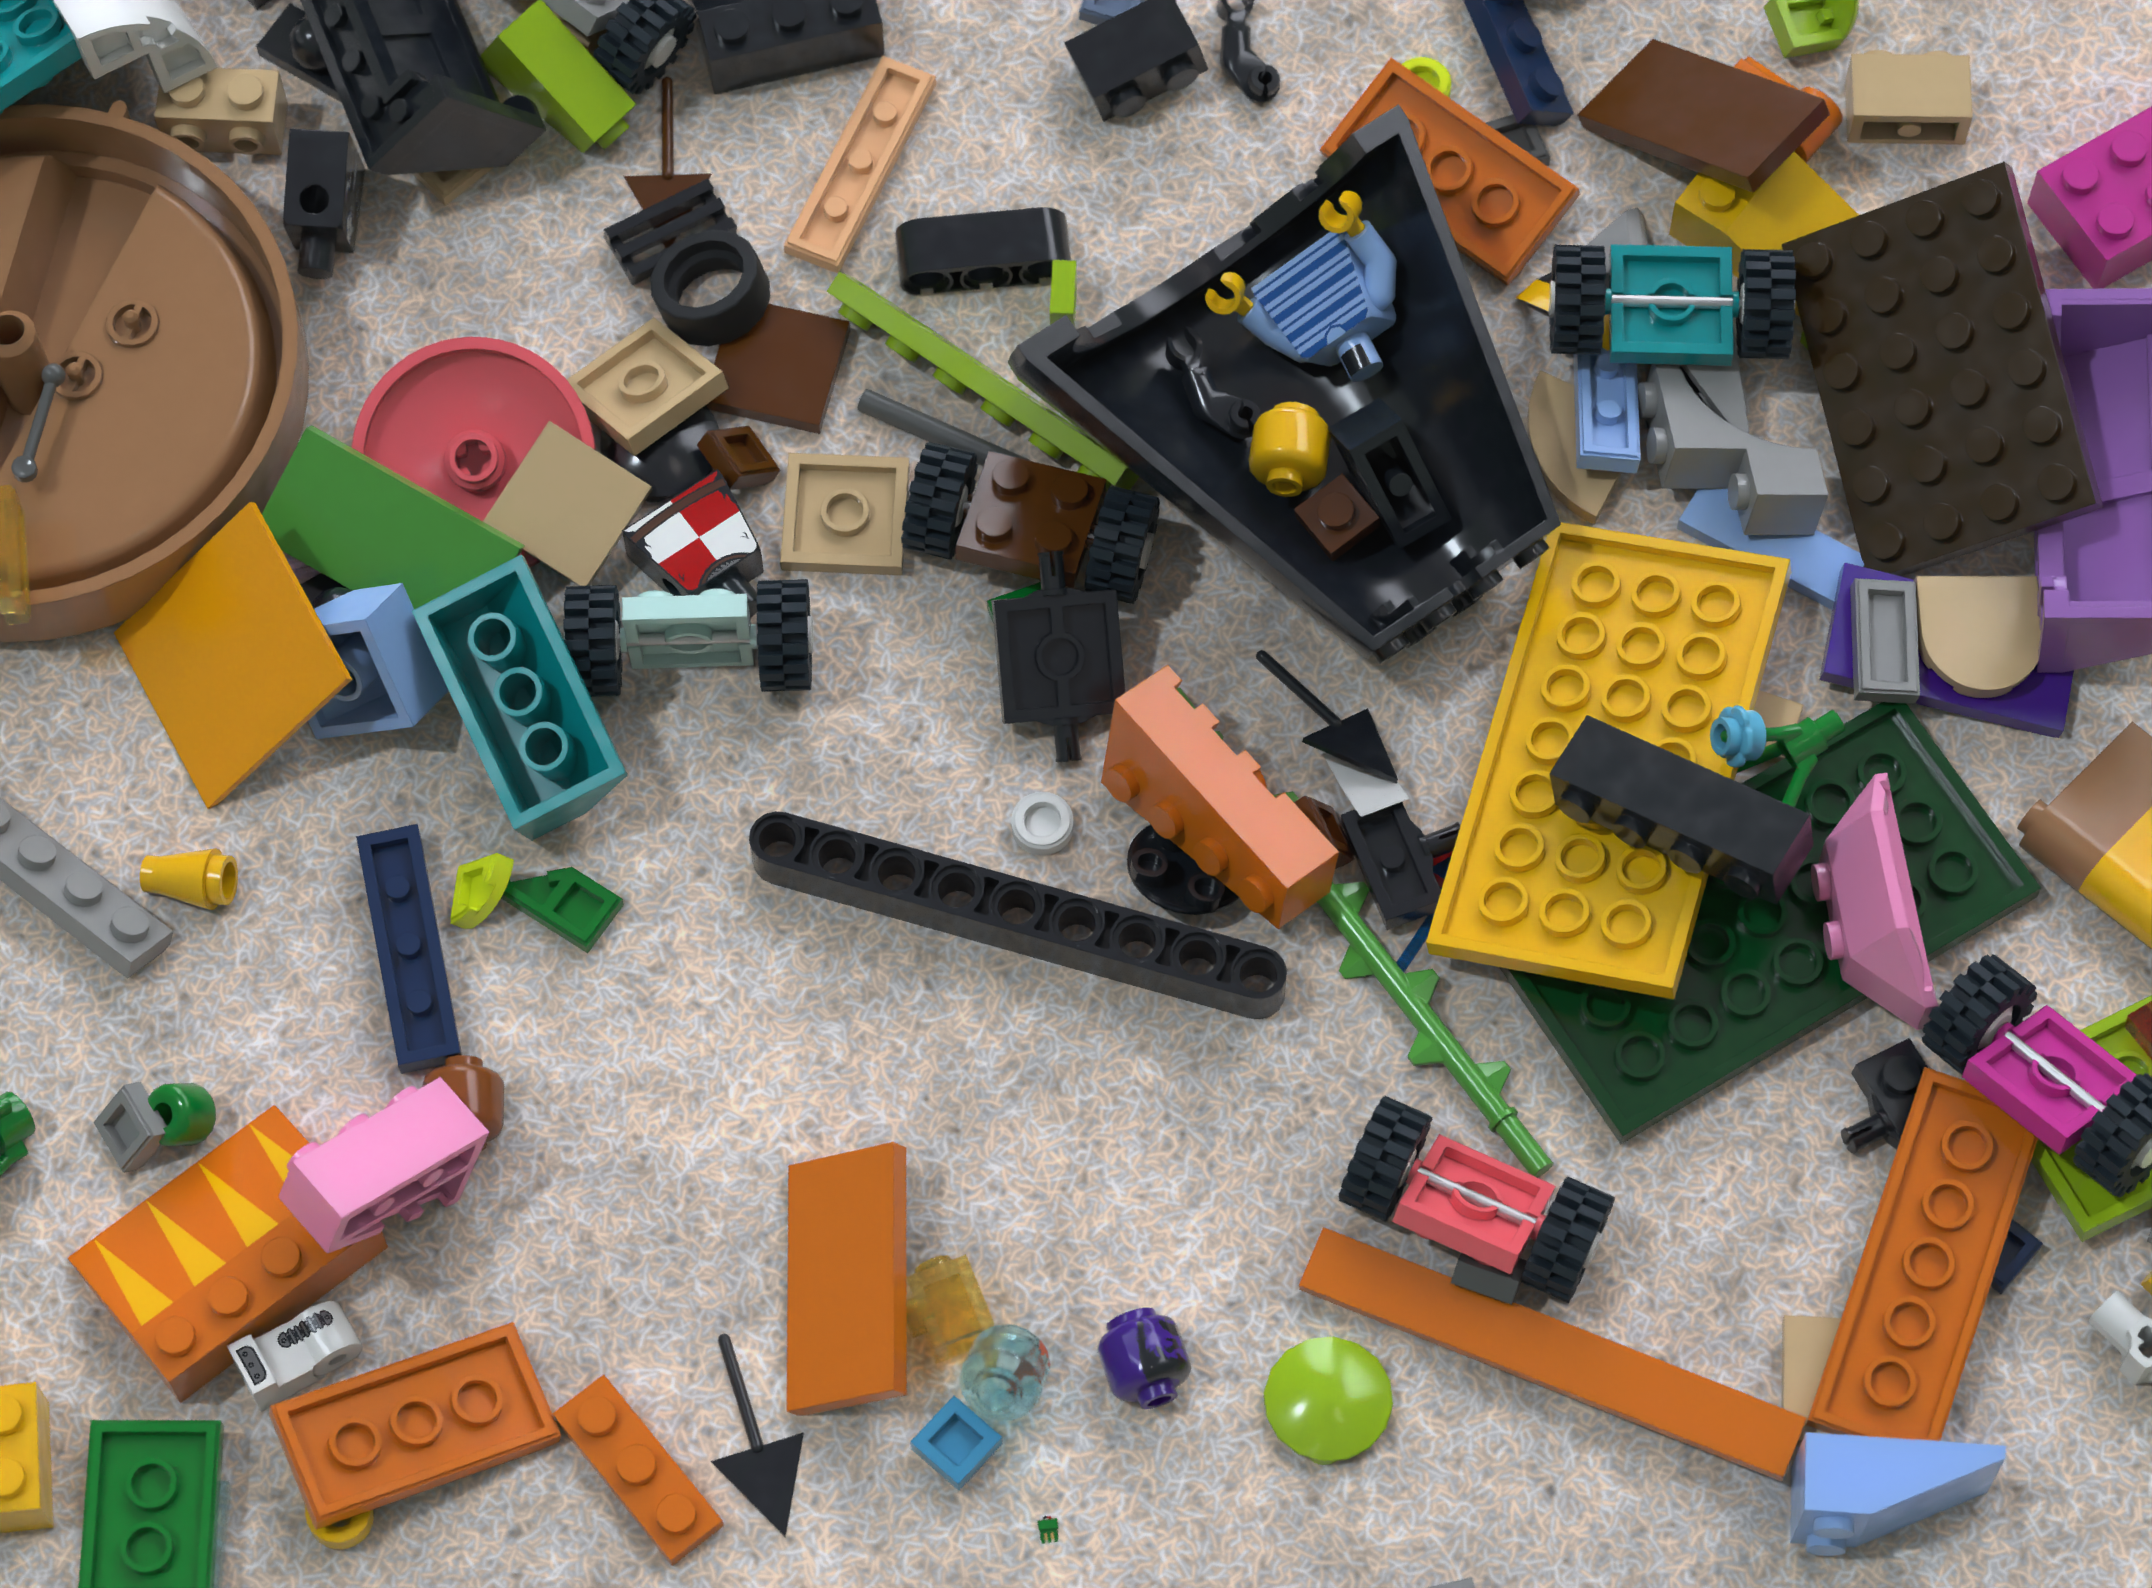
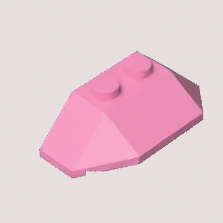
[1811,773,1938,1030]

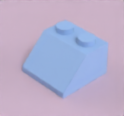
[308,583,449,739]

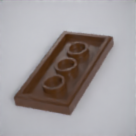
[1577,39,1830,193]

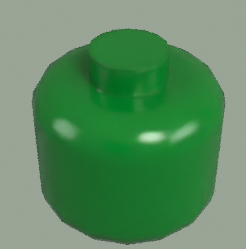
[148,1083,216,1146]

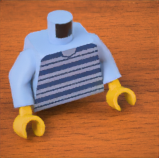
[1205,191,1397,382]

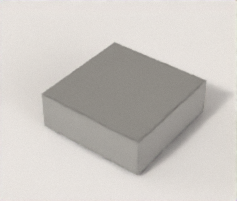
[94,1082,167,1173]

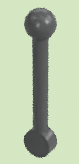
[11,363,66,483]

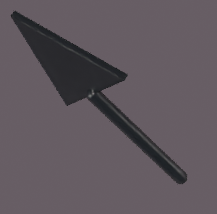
[1256,650,1398,784]
[711,1334,804,1537]

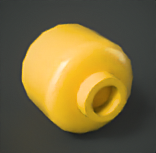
[1249,402,1332,497]

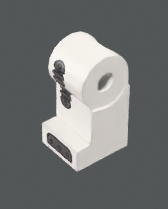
[227,1301,363,1412]

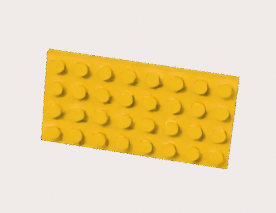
[1426,522,1792,1000]

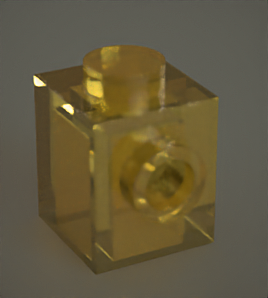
[907,1254,996,1364]

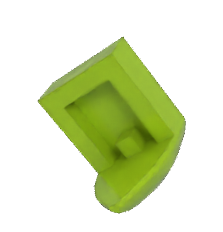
[1763,0,1859,58]

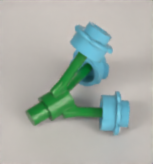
[1710,705,1846,808]

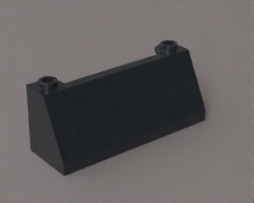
[300,0,546,175]

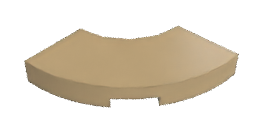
[1527,370,1622,525]

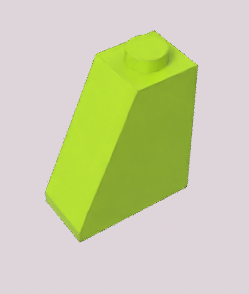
[480,0,637,153]

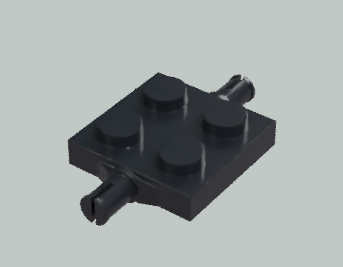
[991,551,1126,762]

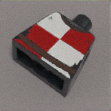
[622,469,764,618]

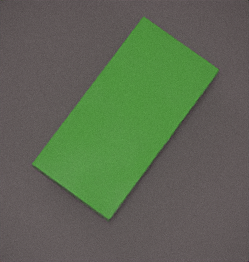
[262,425,525,609]

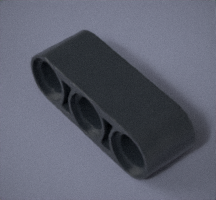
[895,207,1071,295]

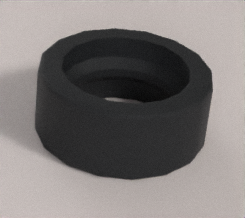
[651,229,770,347]

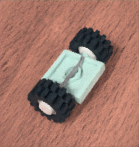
[563,579,813,697]

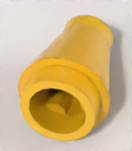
[140,848,238,910]

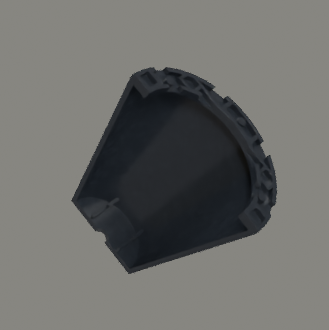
[1008,104,1561,664]

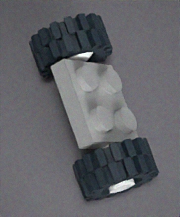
[542,0,697,95]

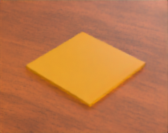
[114,502,353,809]

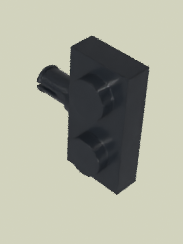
[1341,802,1460,930]
[1841,1038,1928,1154]

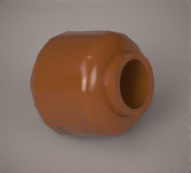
[422,1055,505,1151]

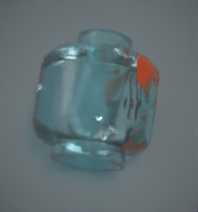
[959,1324,1051,1421]

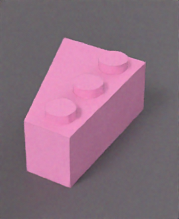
[278,1077,489,1254]

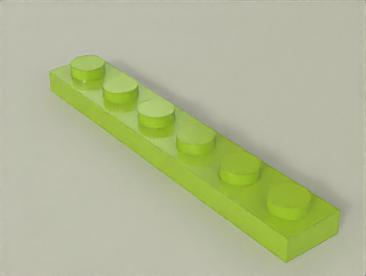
[826,271,1139,492]

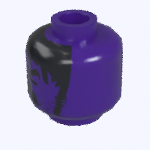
[1097,1307,1191,1409]

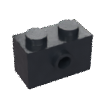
[1064,0,1209,122]

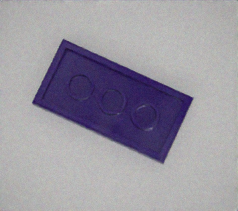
[1819,563,2074,738]

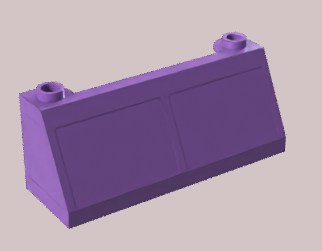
[2034,288,2152,673]

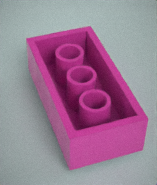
[2027,106,2152,289]

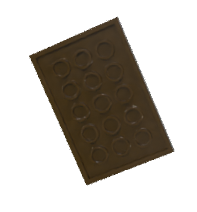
[1781,161,2104,576]

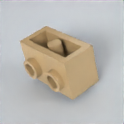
[155,68,288,155]

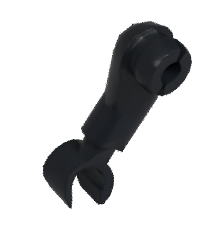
[1216,0,1280,104]
[1165,326,1262,440]

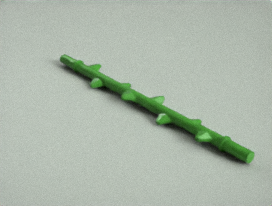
[1176,688,1553,1178]

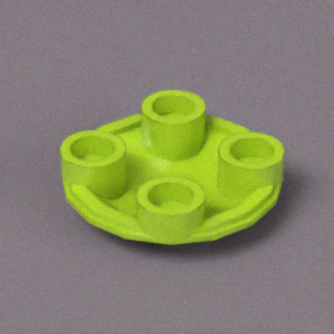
[1263,1336,1393,1465]

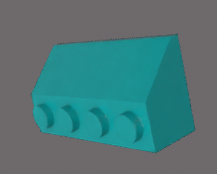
[412,555,628,841]

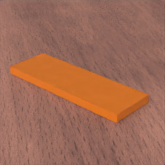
[1806,1067,2038,1441]

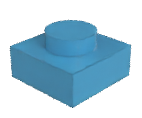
[910,1395,1003,1491]

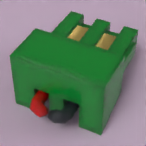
[1038,1516,1058,1544]

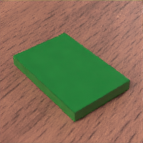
[78,1420,224,1588]

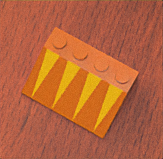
[68,1105,388,1403]

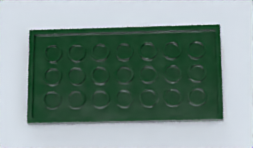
[1499,702,2041,1144]

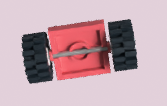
[1338,1096,1615,1303]

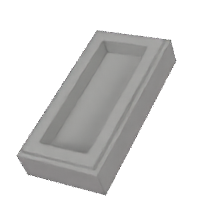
[1850,578,1920,704]

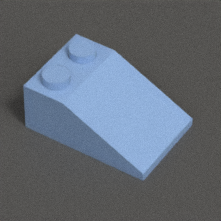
[1790,1432,2006,1556]

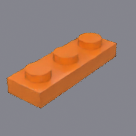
[552,1374,724,1566]

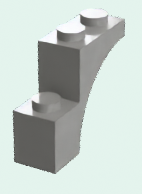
[1638,364,1829,535]

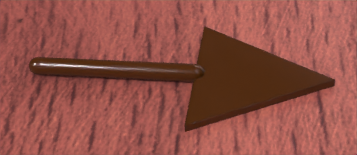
[624,76,712,249]

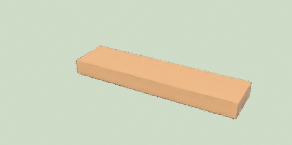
[784,56,936,274]

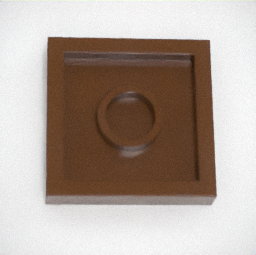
[706,304,851,434]

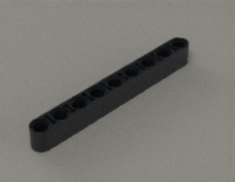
[749,811,1287,1019]

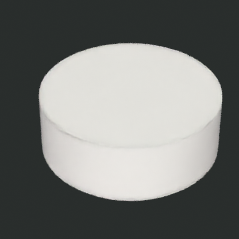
[1011,792,1073,856]

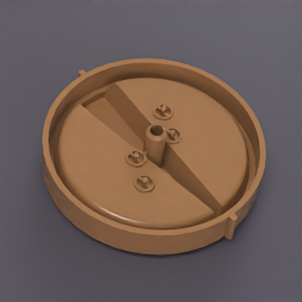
[0,100,309,642]

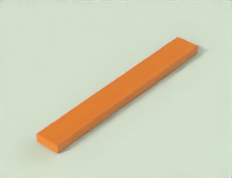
[1299,1227,1807,1482]

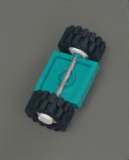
[1549,244,1796,366]

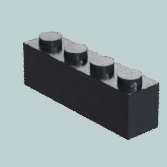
[1549,715,1813,905]

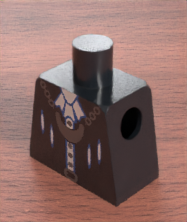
[283,128,365,279]

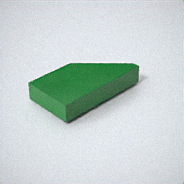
[501,867,624,953]

